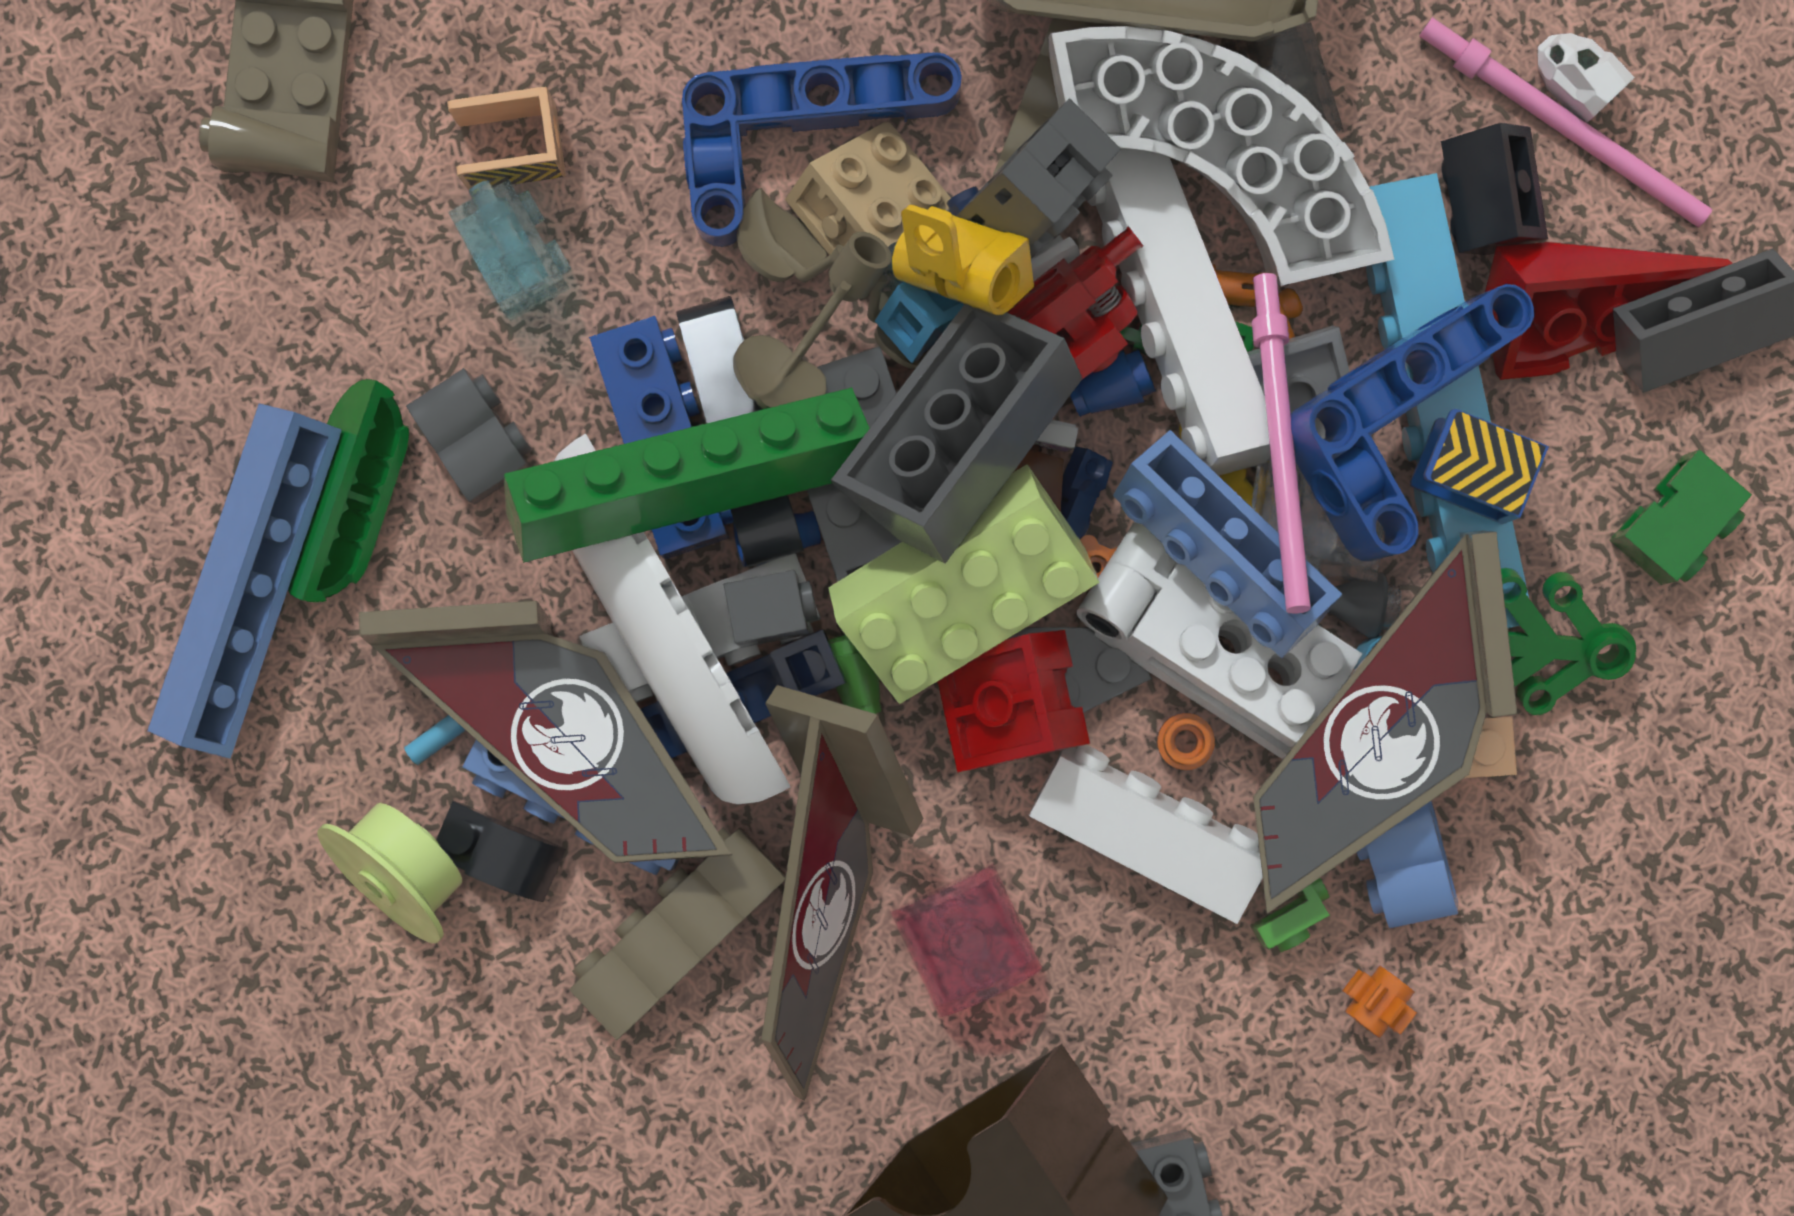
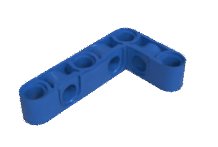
[682,52,962,247]
[1291,284,1534,562]

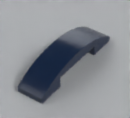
[640,629,847,759]

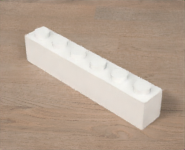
[1088,148,1271,476]

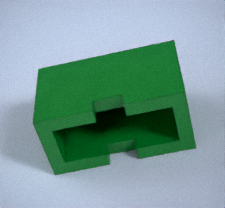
[1610,449,1752,585]

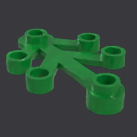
[1501,568,1636,715]

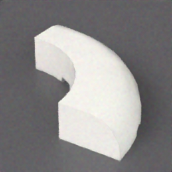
[1048,26,1395,286]
[554,434,791,805]

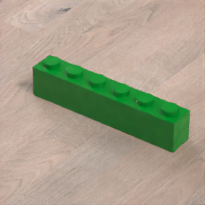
[504,387,870,563]

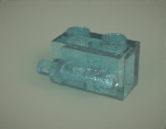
[448,179,572,321]

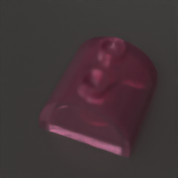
[890,863,1043,1017]

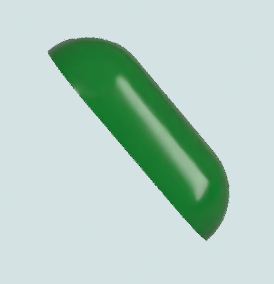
[288,379,409,602]

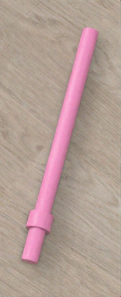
[1419,17,1712,228]
[1252,273,1311,614]

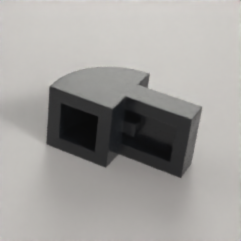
[436,801,566,902]

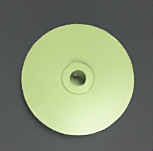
[317,803,462,943]

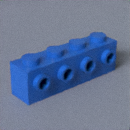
[589,316,734,559]

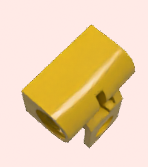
[892,205,1034,315]

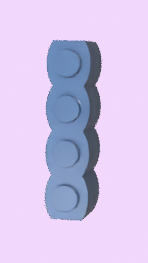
[1357,800,1458,928]

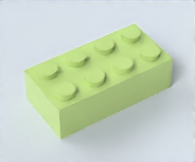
[828,464,1100,704]

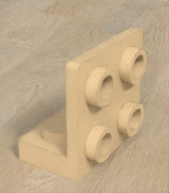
[785,122,951,255]

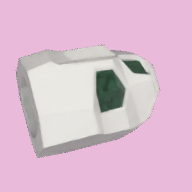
[1538,33,1635,123]

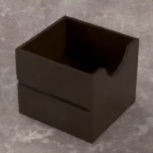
[842,1044,1168,1216]

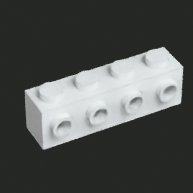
[1029,745,1263,924]

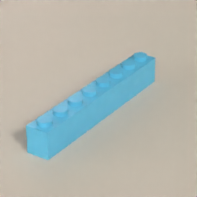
[1366,173,1529,628]

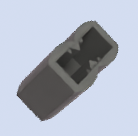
[406,368,533,505]

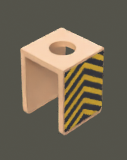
[447,87,566,190]

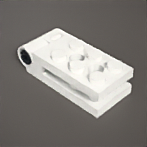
[1077,522,1362,759]

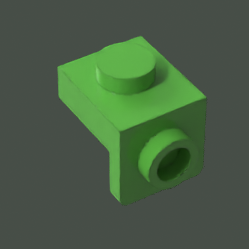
[1250,878,1330,952]

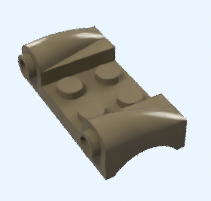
[199,0,354,182]

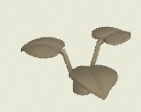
[733,188,929,409]

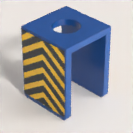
[1410,409,1549,524]

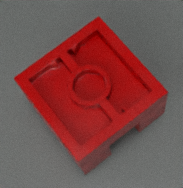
[937,630,1090,773]

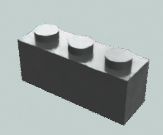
[1613,249,1794,393]

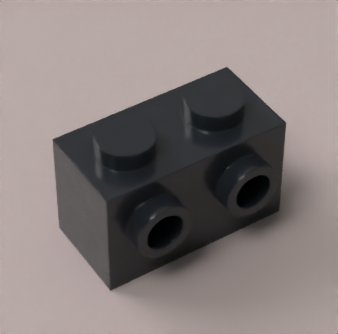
[1441,123,1548,255]

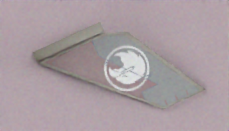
[1253,530,1517,914]
[359,601,732,863]
[761,685,924,1101]

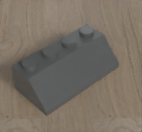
[831,304,1083,564]

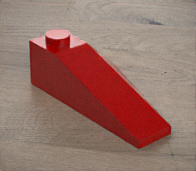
[1485,242,1733,380]

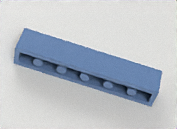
[147,403,342,759]

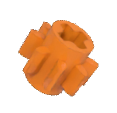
[1342,965,1417,1038]

